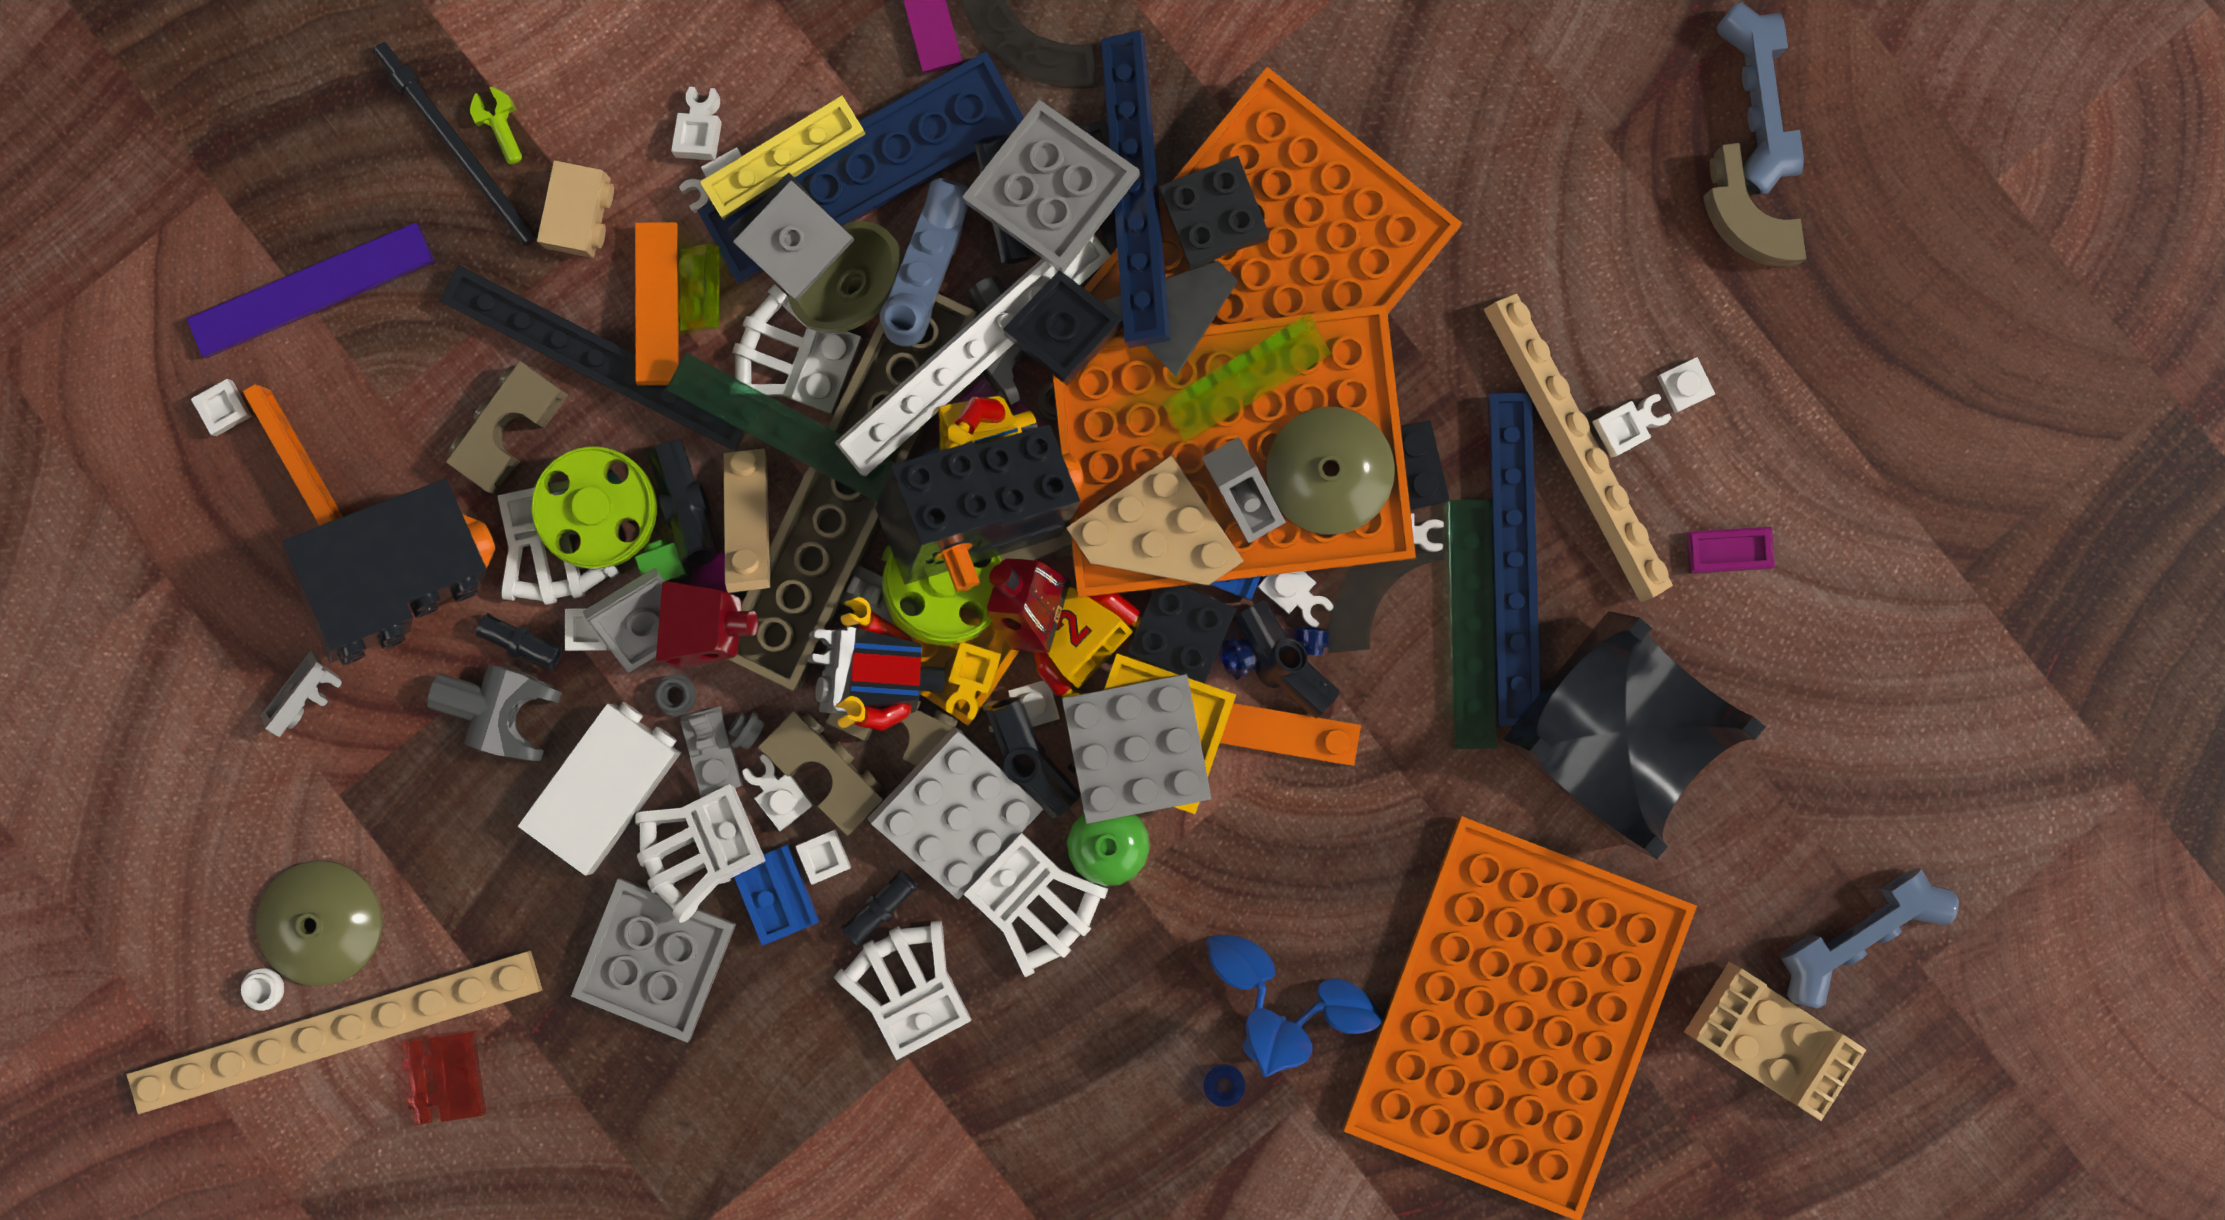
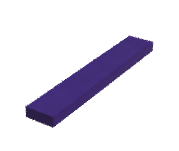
[187,223,435,358]

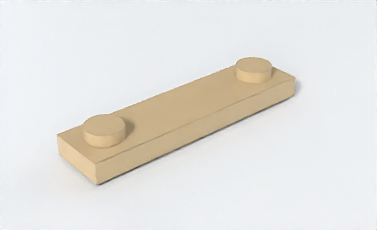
[724,448,770,593]

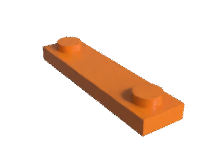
[1220,703,1361,766]

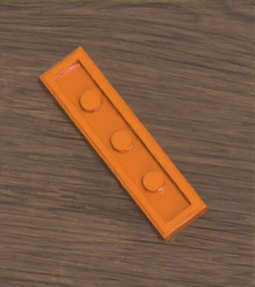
[635,222,679,385]
[242,384,343,526]

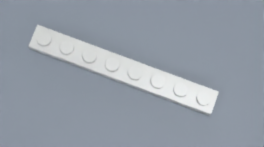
[835,234,1111,476]

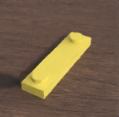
[700,95,865,220]

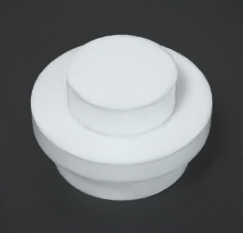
[241,968,284,1011]

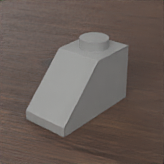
[1202,437,1286,543]

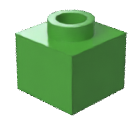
[635,539,691,583]

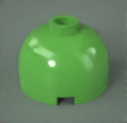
[1067,811,1150,887]

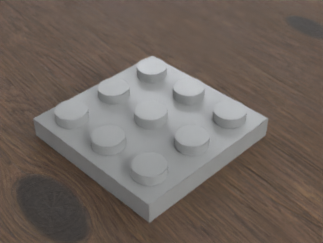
[962,100,1140,273]
[1062,674,1212,824]
[867,726,1043,900]
[571,878,736,1043]

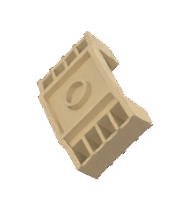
[1684,962,1866,1121]

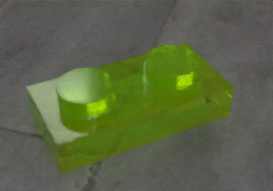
[679,244,720,333]

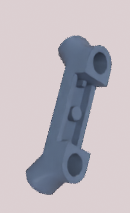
[1717,2,1804,195]
[880,178,969,346]
[1780,868,1959,1008]

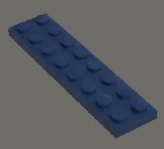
[697,51,1024,285]

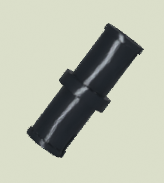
[476,613,563,671]
[841,869,919,946]

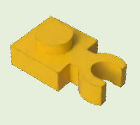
[946,642,1002,720]

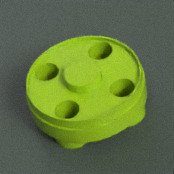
[532,447,657,569]
[882,552,1002,645]

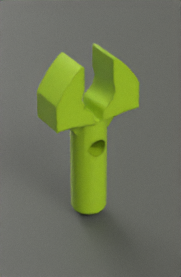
[470,87,522,164]

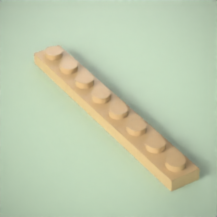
[1484,294,1673,603]

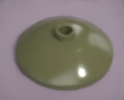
[789,221,903,334]
[1266,407,1395,535]
[256,861,383,986]

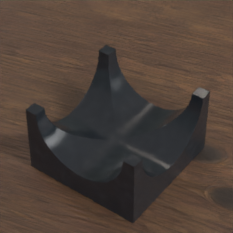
[1502,611,1766,859]

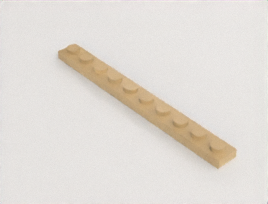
[127,950,542,1114]

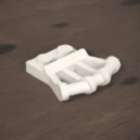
[731,284,862,415]
[497,480,621,605]
[635,784,766,923]
[964,833,1108,977]
[834,920,972,1060]

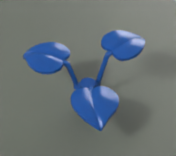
[1205,935,1383,1077]

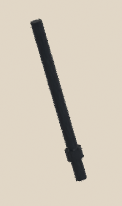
[373,42,537,246]

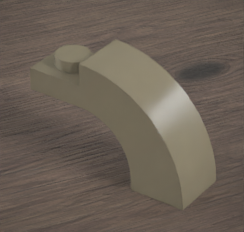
[1703,143,1807,267]

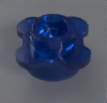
[1221,638,1256,680]

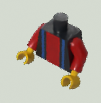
[836,597,945,731]

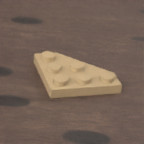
[1067,456,1244,585]

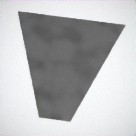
[1102,261,1238,377]

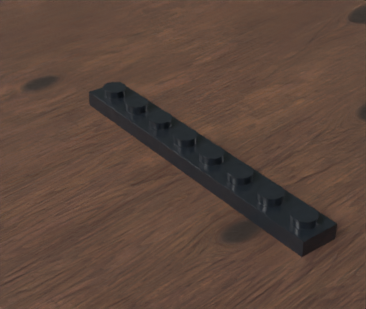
[439,265,755,452]

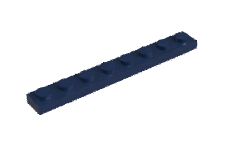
[1101,30,1170,348]
[1488,393,1540,726]

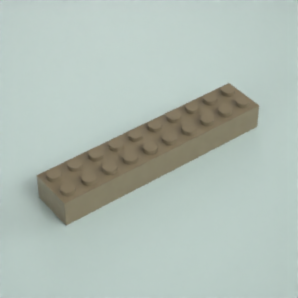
[728,294,978,692]

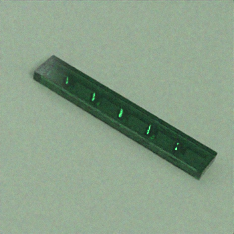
[666,353,895,502]
[1448,499,1497,749]

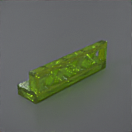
[1162,313,1331,443]

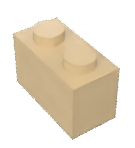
[537,160,614,258]

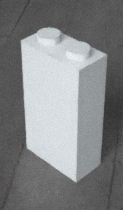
[518,702,682,876]

